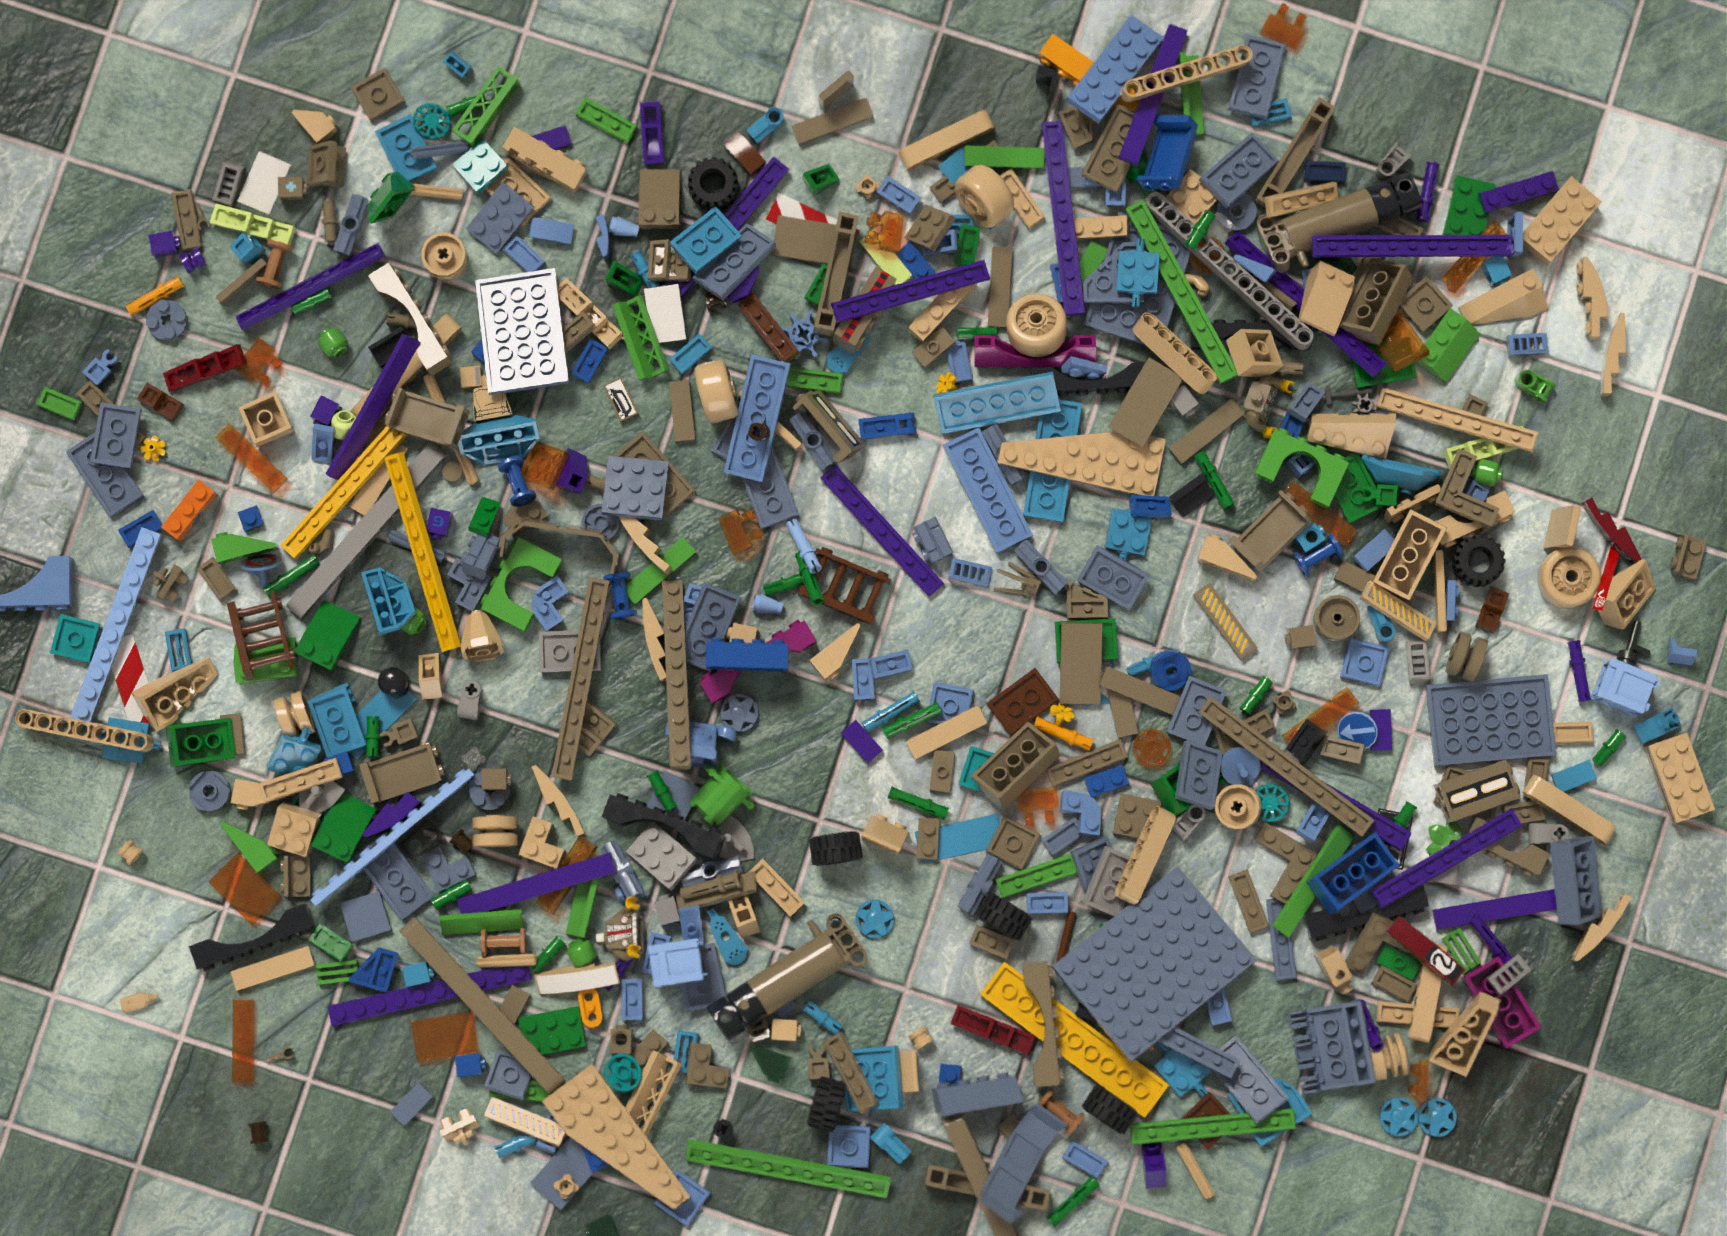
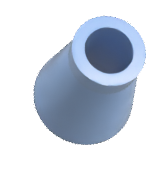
[608,216,639,237]
[752,594,783,614]

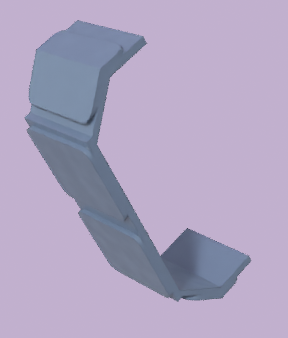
[980,1103,1067,1223]

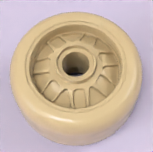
[955,165,1014,228]
[1006,293,1067,357]
[694,359,739,423]
[1537,546,1601,609]

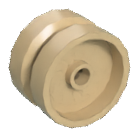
[421,232,468,281]
[274,691,316,737]
[1215,784,1262,829]
[472,815,518,847]

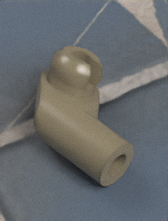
[309,529,333,555]

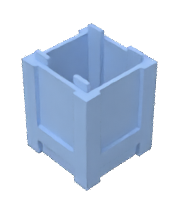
[1590,658,1659,717]
[648,938,708,987]

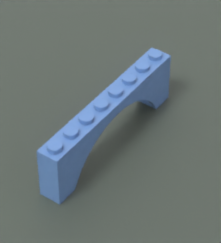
[0,556,73,612]

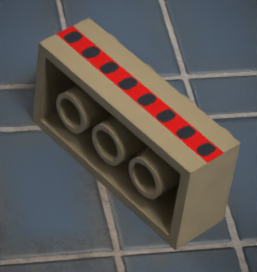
[833,267,897,355]

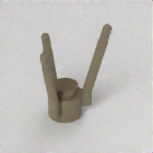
[993,562,1041,597]

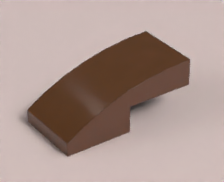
[723,132,767,176]
[137,382,184,421]
[1475,586,1509,634]

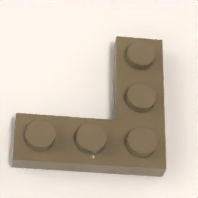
[1435,448,1500,528]
[1254,822,1318,905]
[1345,912,1408,975]

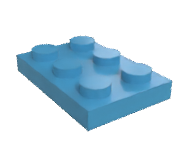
[375,114,438,182]
[669,206,742,274]
[307,687,366,758]

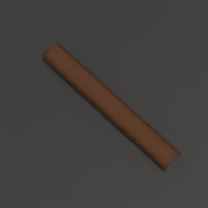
[1055,911,1076,964]

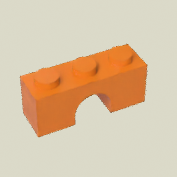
[161,479,218,542]

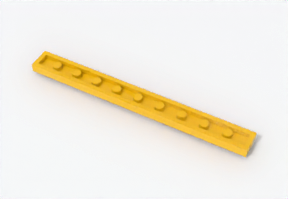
[280,426,408,560]
[384,452,461,652]

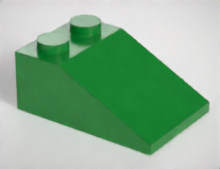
[368,172,416,224]
[294,600,361,672]
[166,718,236,767]
[1150,763,1225,815]
[311,793,377,863]

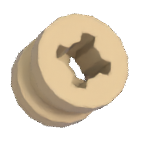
[117,840,143,865]
[908,1026,934,1050]

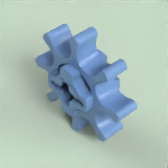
[780,310,828,360]

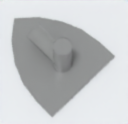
[299,781,345,813]
[718,815,754,861]

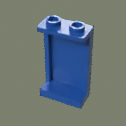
[1136,115,1198,191]

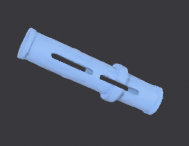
[786,519,822,574]

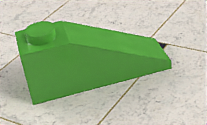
[211,532,279,565]
[220,822,279,874]

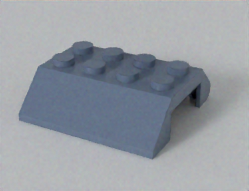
[1288,1001,1376,1094]

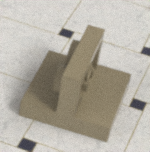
[307,141,346,188]

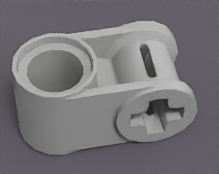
[1376,142,1412,180]
[457,680,483,721]
[1172,805,1205,841]
[1528,823,1569,844]
[1428,865,1460,886]

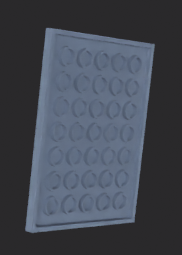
[1052,866,1257,1063]

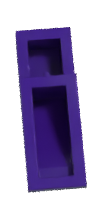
[639,100,664,164]
[362,792,421,838]

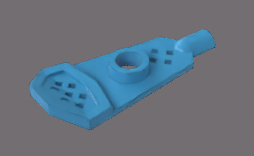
[827,328,876,373]
[707,908,748,966]

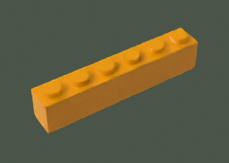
[1038,34,1140,112]

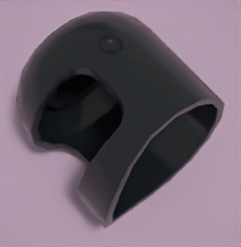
[378,667,411,699]

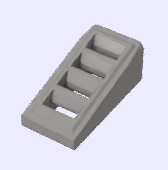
[212,161,245,206]
[1406,640,1430,685]
[1486,954,1531,995]

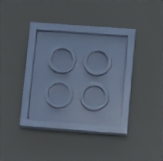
[601,456,669,521]

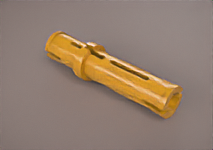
[125,275,184,316]
[1034,716,1094,751]

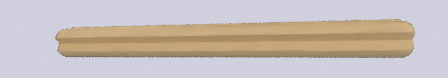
[423,374,479,485]

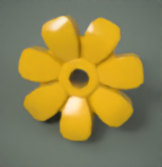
[936,372,958,394]
[140,436,166,462]
[1050,703,1075,725]

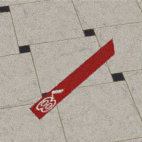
[1592,545,1619,611]

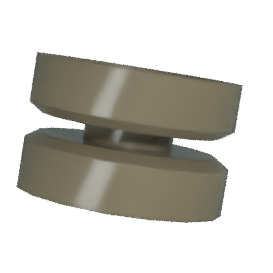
[1313,595,1360,642]
[1445,631,1488,682]

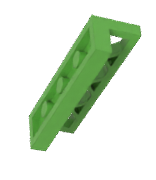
[1178,52,1204,136]
[452,66,520,147]
[612,295,668,380]
[566,854,601,938]

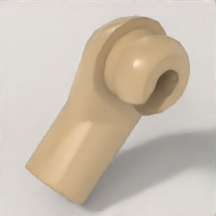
[1184,274,1210,297]

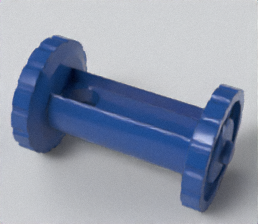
[498,456,537,507]
[1293,533,1344,577]
[603,572,637,619]

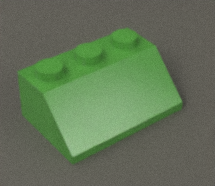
[1414,308,1480,383]
[233,637,300,685]

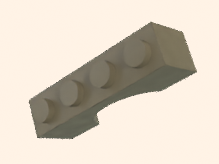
[1465,817,1550,878]

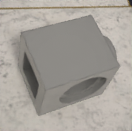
[1169,385,1199,418]
[654,894,680,926]

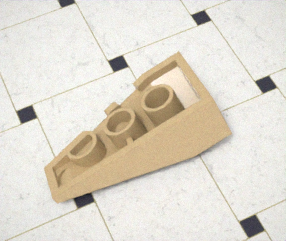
[1458,269,1548,325]
[132,657,218,732]

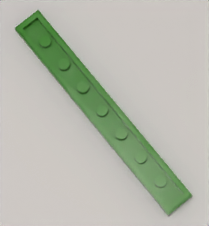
[1130,1108,1296,1145]

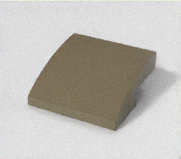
[647,239,691,282]
[558,700,617,757]

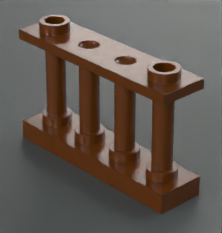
[798,547,892,626]
[227,591,296,681]

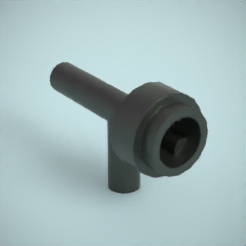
[1616,621,1650,666]

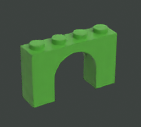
[1253,428,1349,509]
[480,537,563,633]

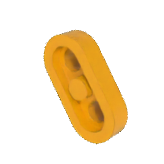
[578,988,603,1027]

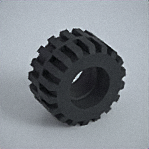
[688,157,739,211]
[1452,534,1506,587]
[809,831,863,866]
[976,893,1032,940]
[807,1076,846,1132]
[1081,1085,1138,1134]

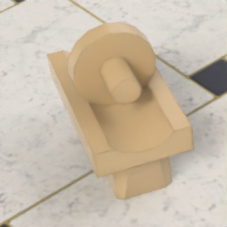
[440,1108,480,1146]

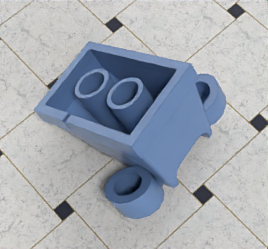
[664,721,737,769]

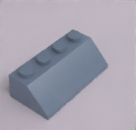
[1550,836,1602,925]
[932,1072,1024,1116]

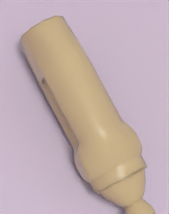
[120,992,159,1013]

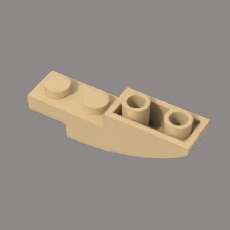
[1576,257,1608,340]

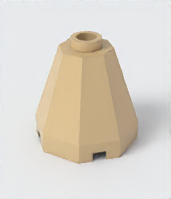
[461,610,504,662]

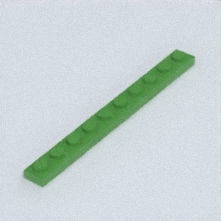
[1125,200,1238,384]
[685,1139,891,1198]

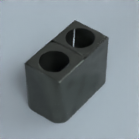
[398,818,444,860]

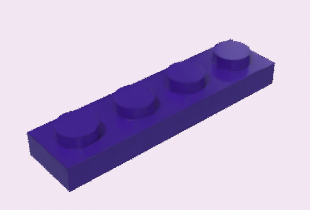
[1478,171,1559,213]

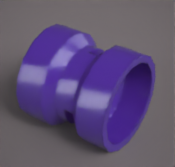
[180,247,207,274]

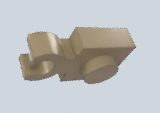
[380,718,419,747]
[807,1044,830,1081]

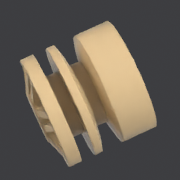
[1369,1033,1408,1081]

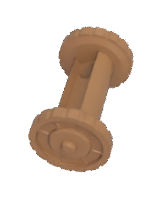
[256,240,293,289]
[480,928,528,957]
[1038,1087,1085,1136]

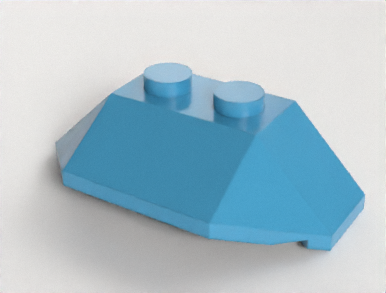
[458,415,540,465]
[1361,454,1442,495]
[361,567,416,635]

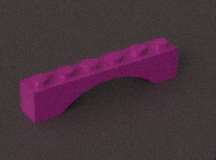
[974,335,1096,368]
[699,620,817,705]

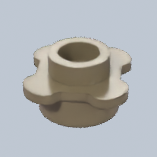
[1272,691,1296,714]

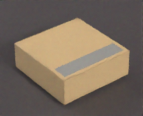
[460,366,482,388]

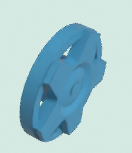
[856,900,894,938]
[1379,1097,1418,1136]
[1418,1098,1457,1137]

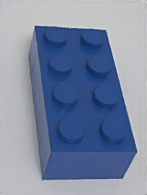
[706,638,789,672]
[1307,832,1400,915]

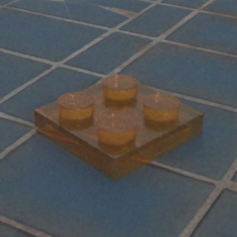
[521,442,570,490]

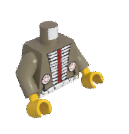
[1243,376,1295,439]
[596,896,644,962]

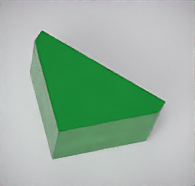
[803,164,840,196]
[605,261,643,296]

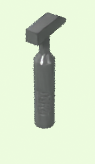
[1324,385,1372,404]

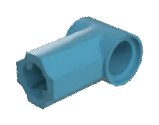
[746,107,785,144]
[1367,606,1396,643]
[870,1123,912,1164]

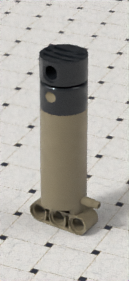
[1257,172,1422,273]
[706,913,867,1041]

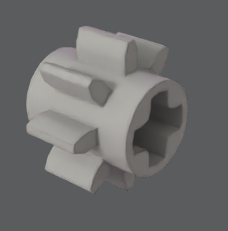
[1351,394,1377,415]

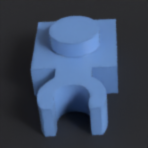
[82,349,119,386]

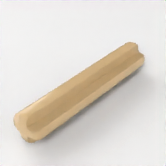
[410,184,463,200]
[477,954,537,968]
[1176,1142,1214,1199]

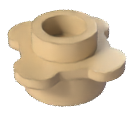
[856,175,880,199]
[554,1174,578,1199]

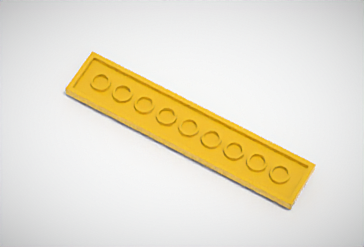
[980,962,1169,1118]

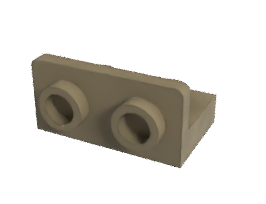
[1670,533,1707,580]
[280,856,311,897]

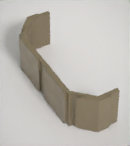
[499,518,619,574]

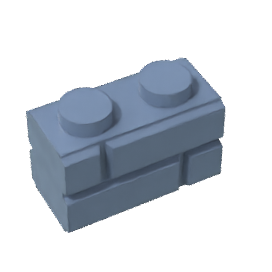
[912,516,954,565]
[460,534,500,580]

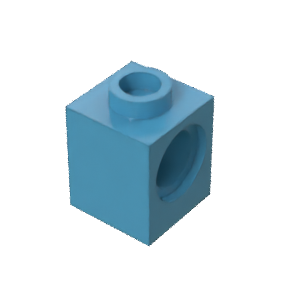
[230,233,266,265]
[1481,257,1512,287]
[1294,523,1326,555]
[402,962,435,987]

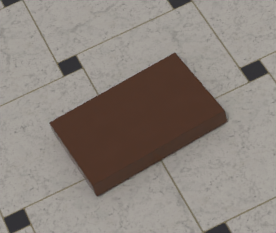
[986,668,1059,736]

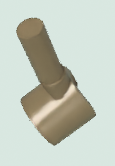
[195,204,211,231]
[265,1047,294,1063]

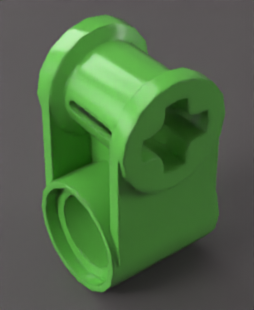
[1515,370,1556,403]

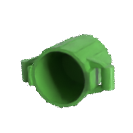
[689,763,754,827]

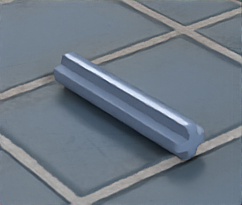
[410,141,469,159]
[388,530,445,563]

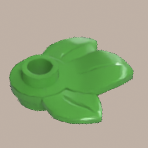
[1426,821,1461,855]

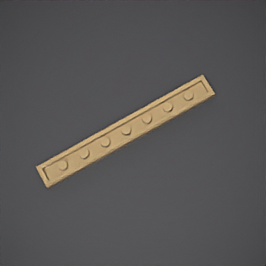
[1376,387,1539,453]

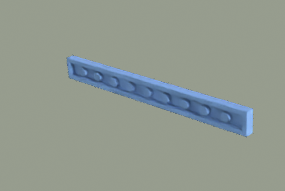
[70,527,162,722]
[311,769,474,907]

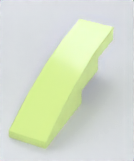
[210,204,296,246]
[1443,426,1523,469]

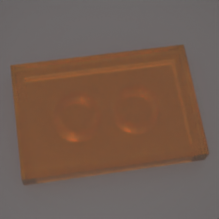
[1373,312,1430,372]
[209,853,281,925]
[411,1011,479,1062]

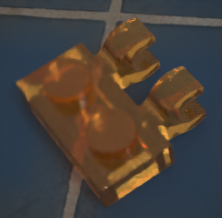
[1260,3,1307,50]
[864,211,904,254]
[235,337,283,385]
[718,510,764,555]
[1016,787,1059,826]
[1408,1059,1430,1101]

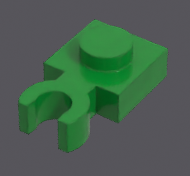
[1362,484,1398,506]

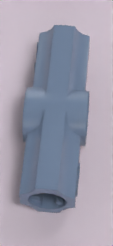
[333,194,369,257]
[789,411,836,471]
[982,424,1026,485]
[1014,539,1068,595]
[600,840,644,899]
[958,853,1002,915]
[681,856,743,888]

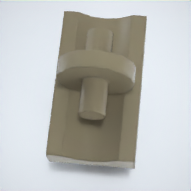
[152,564,189,602]

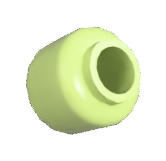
[331,410,356,441]

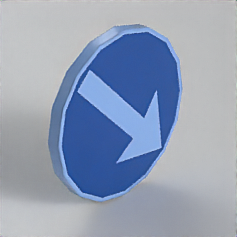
[1338,712,1378,749]

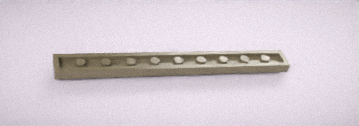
[551,577,610,781]
[662,580,691,770]
[1198,696,1374,837]

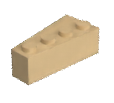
[502,126,587,193]
[1307,413,1396,459]
[1428,992,1500,1077]

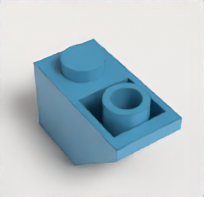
[1634,708,1681,744]

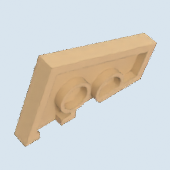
[1384,484,1441,524]

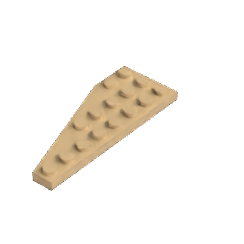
[997,432,1166,496]
[542,1064,690,1209]

